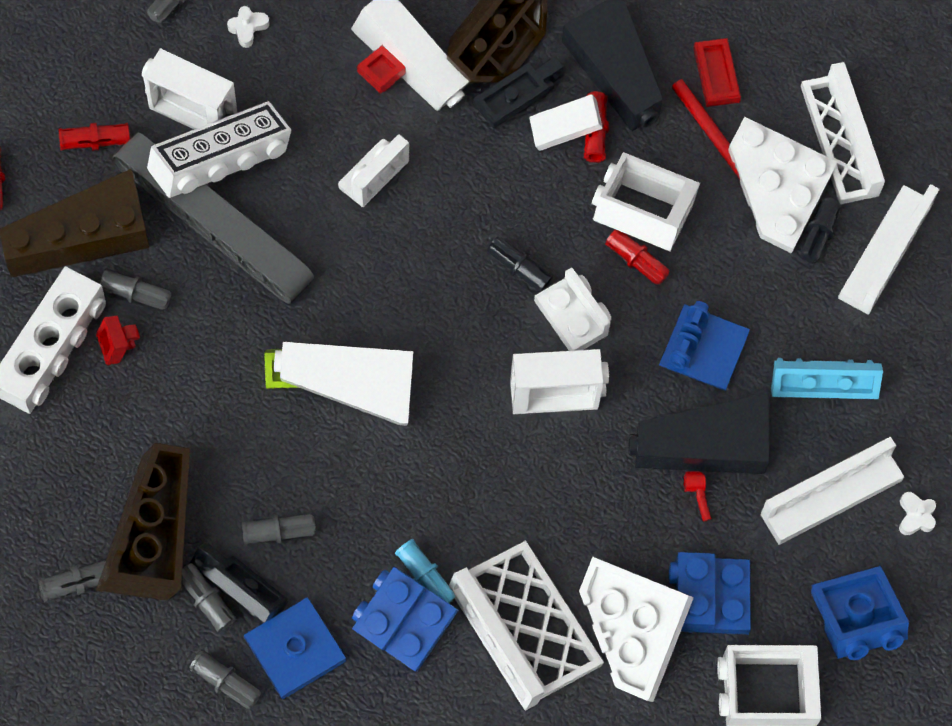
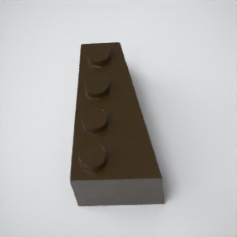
[0,168,149,278]
[96,443,190,601]

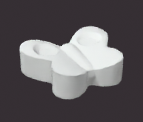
[227,6,269,48]
[899,492,936,535]

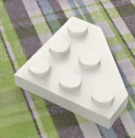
[728,117,837,253]
[579,557,694,702]

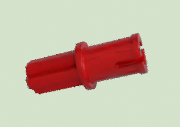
[605,229,670,285]

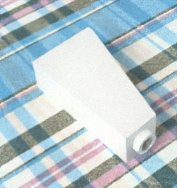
[351,0,469,111]
[274,342,413,426]

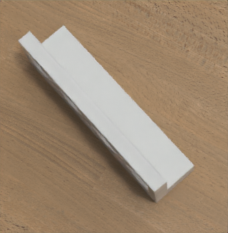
[800,62,885,204]
[838,184,939,315]
[760,437,904,545]

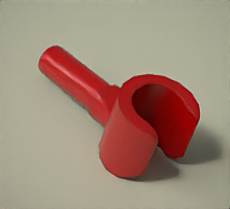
[684,471,711,522]

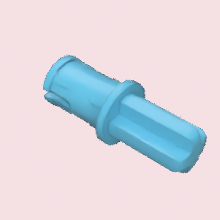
[395,539,455,603]

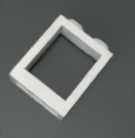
[142,48,237,130]
[592,152,700,251]
[510,349,609,414]
[717,645,821,726]

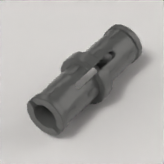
[38,560,106,602]

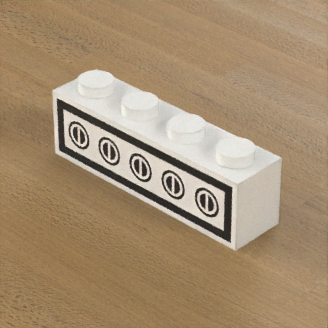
[147,101,291,198]

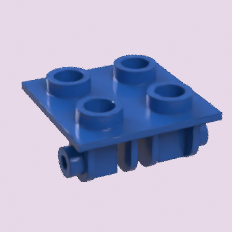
[659,301,750,391]

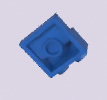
[669,552,751,635]
[811,566,909,660]
[352,567,459,672]

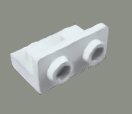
[338,134,409,207]
[534,267,611,351]

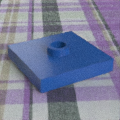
[244,597,346,700]

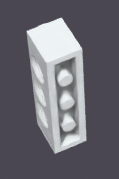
[0,266,106,414]

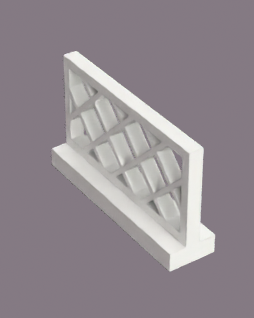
[449,541,604,711]

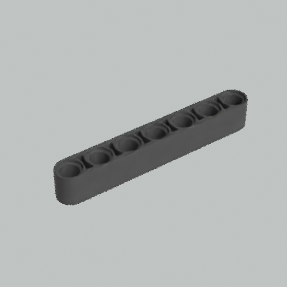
[113,132,314,304]

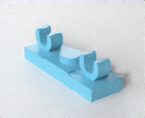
[771,358,883,399]

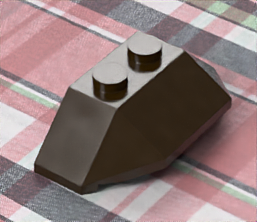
[446,0,547,83]

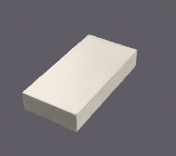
[529,94,603,151]

